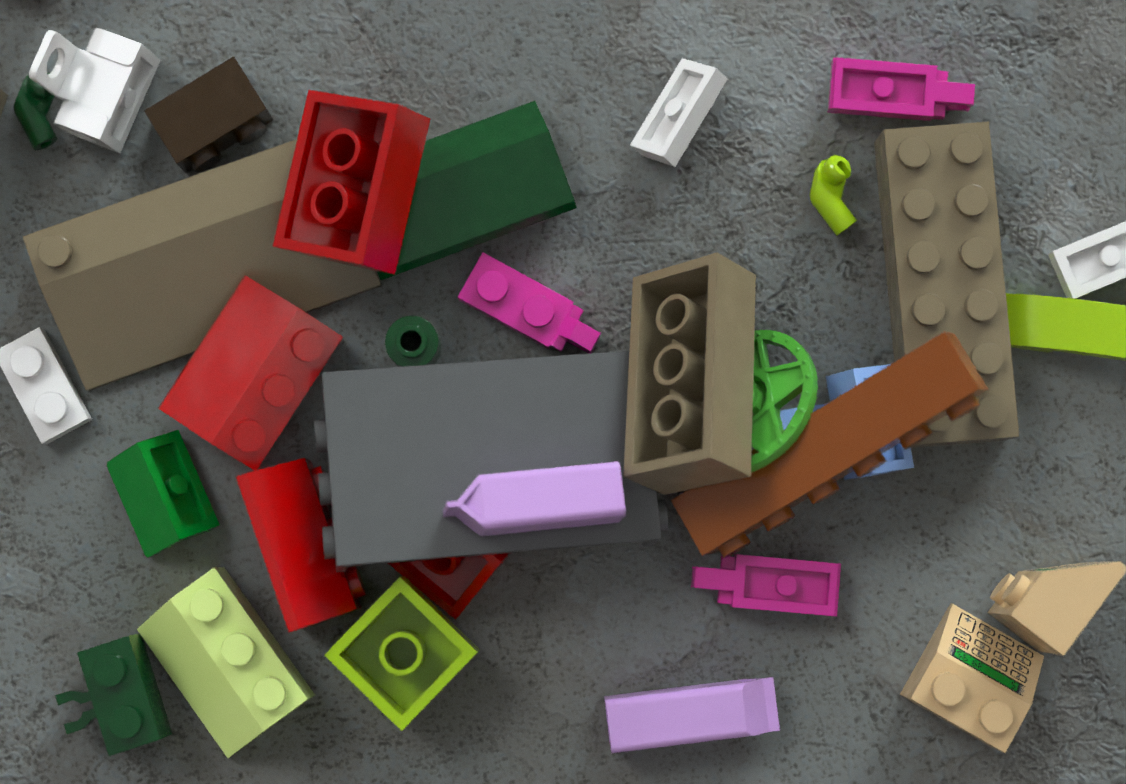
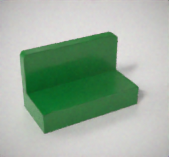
[107,430,220,557]

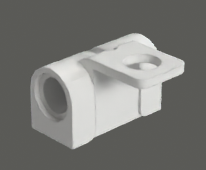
[29,28,161,153]

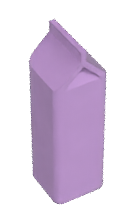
[443,462,626,536]
[604,677,780,753]

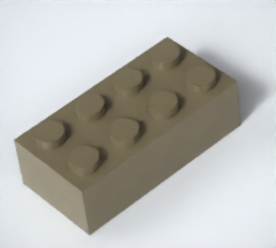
[623,252,756,495]

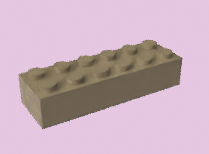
[874,121,1020,448]

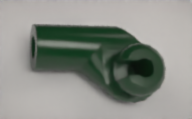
[13,71,58,151]

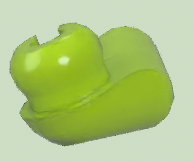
[809,155,857,236]

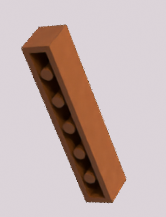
[671,332,989,558]

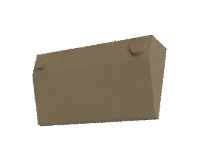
[22,139,382,391]

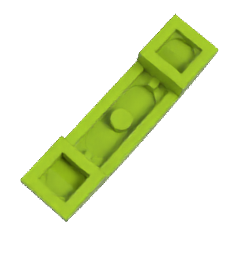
[1006,293,1126,361]

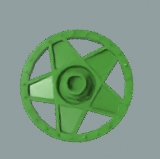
[751,330,818,472]

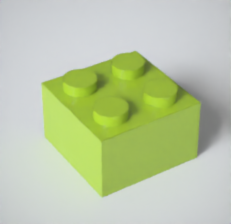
[324,576,480,731]

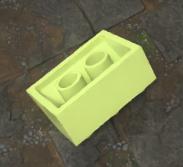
[137,567,315,758]

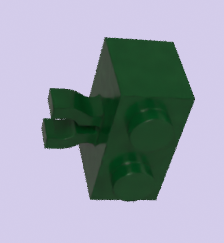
[55,634,173,756]

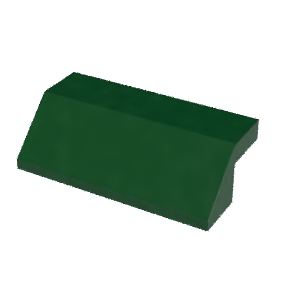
[377,101,577,280]

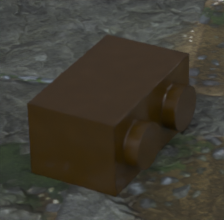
[144,56,273,173]

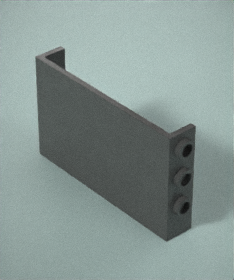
[314,351,668,573]

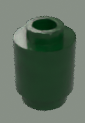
[385,316,441,367]

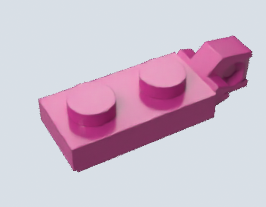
[827,57,975,121]
[457,252,601,354]
[691,554,841,617]

